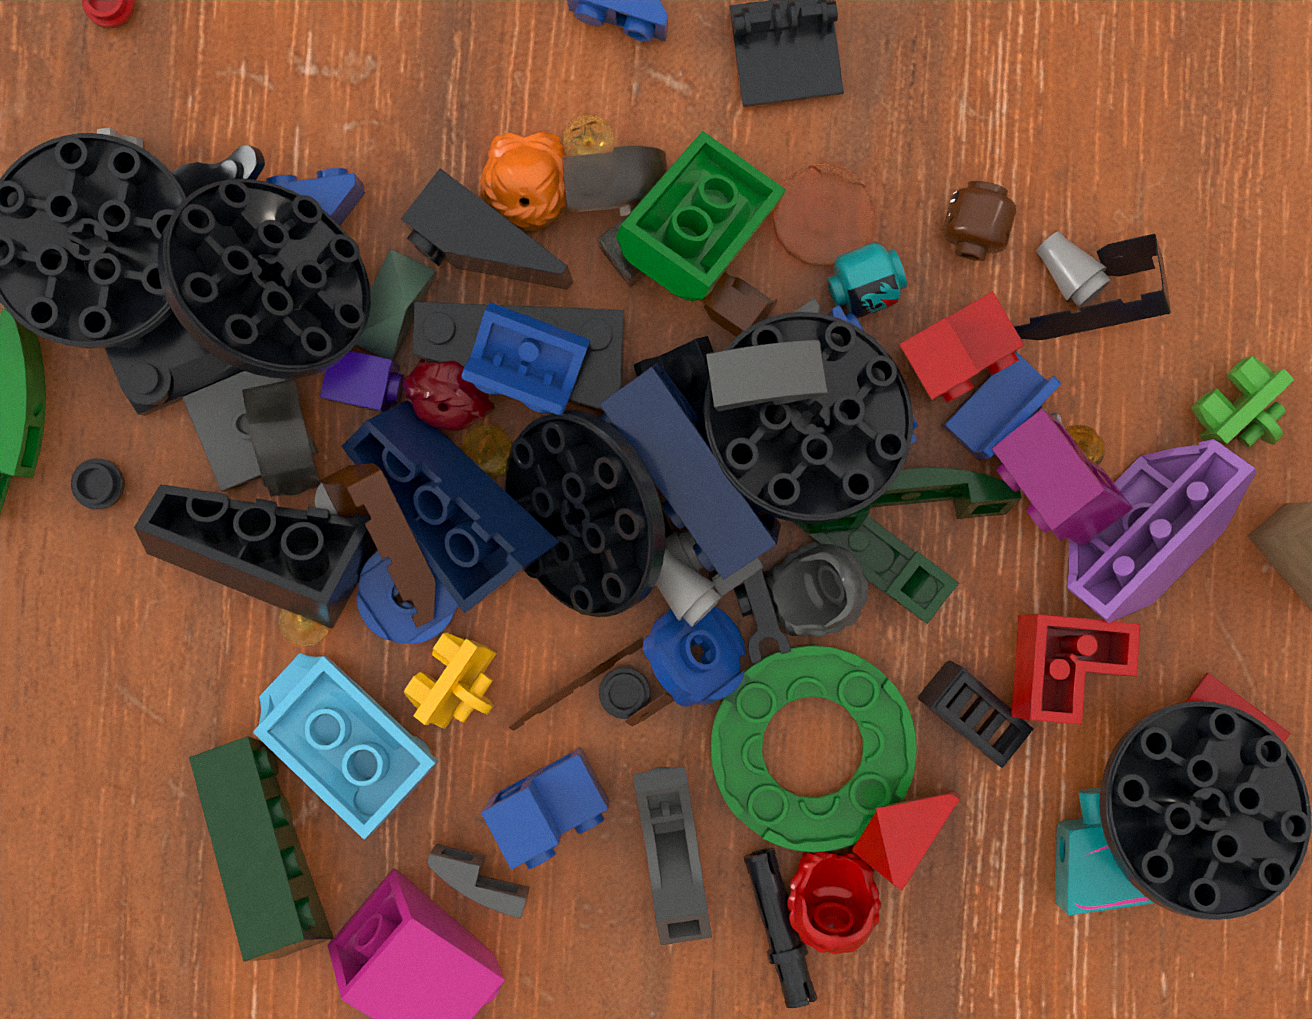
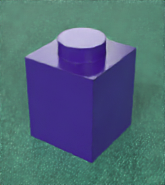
[320,351,405,413]

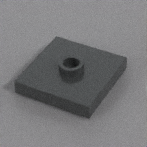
[182,371,319,492]

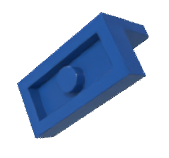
[942,351,1061,461]

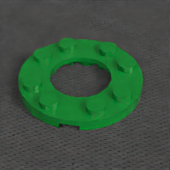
[710,644,917,852]

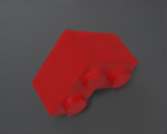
[899,291,1024,403]
[1011,614,1140,725]

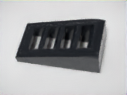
[918,661,1034,768]

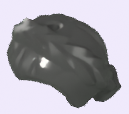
[765,541,868,637]

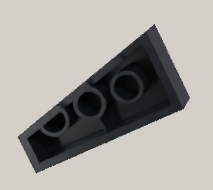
[412,302,625,414]
[134,484,376,629]

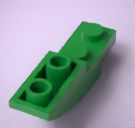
[0,309,46,514]

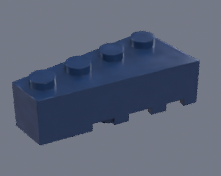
[600,362,781,580]
[342,400,559,613]

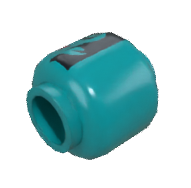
[826,242,907,318]

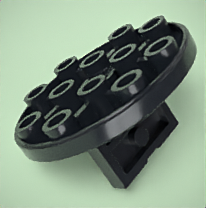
[0,133,188,349]
[157,179,371,379]
[701,312,913,523]
[505,410,672,617]
[1100,701,1311,920]

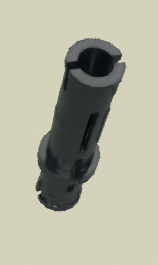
[743,848,818,1008]

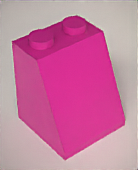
[327,868,505,1019]

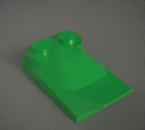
[616,131,787,301]

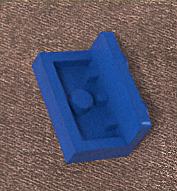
[461,302,590,415]

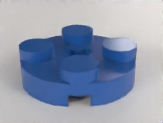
[357,551,459,644]
[643,607,745,707]

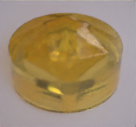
[563,115,614,170]
[461,425,513,478]
[279,609,332,647]

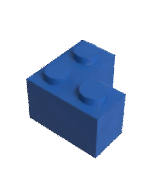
[481,747,609,870]

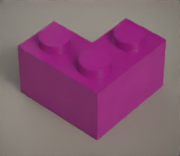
[991,409,1133,546]

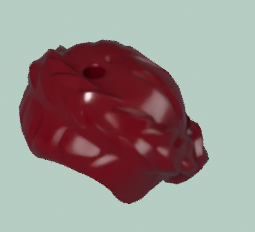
[402,359,495,432]

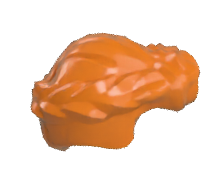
[480,131,573,232]

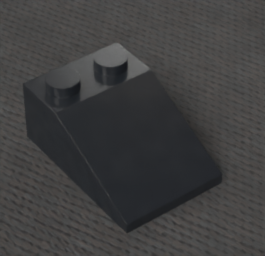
[401,168,573,290]

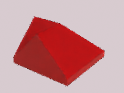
[852,790,961,890]

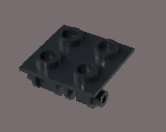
[729,0,844,107]

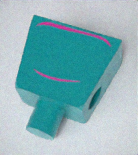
[1055,787,1154,916]

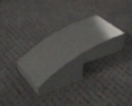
[706,340,829,411]
[427,844,530,919]

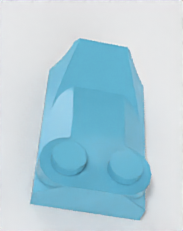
[253,653,439,840]

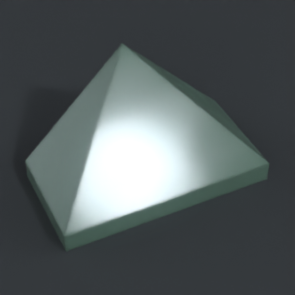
[356,249,437,361]

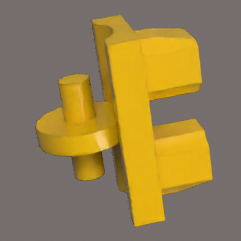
[404,632,497,729]

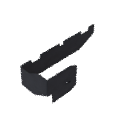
[1014,234,1171,340]

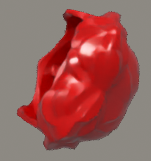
[787,851,881,954]

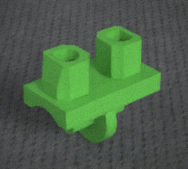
[1191,355,1295,448]

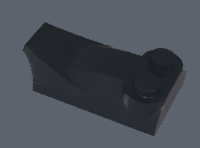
[105,312,243,416]

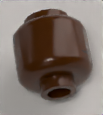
[943,181,1016,261]

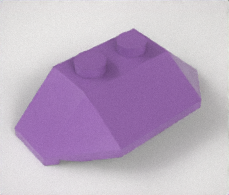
[1067,439,1256,623]

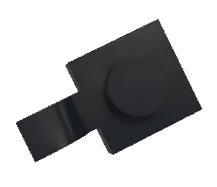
[734,569,791,664]

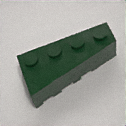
[189,736,333,962]

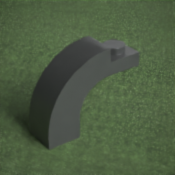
[633,766,712,945]

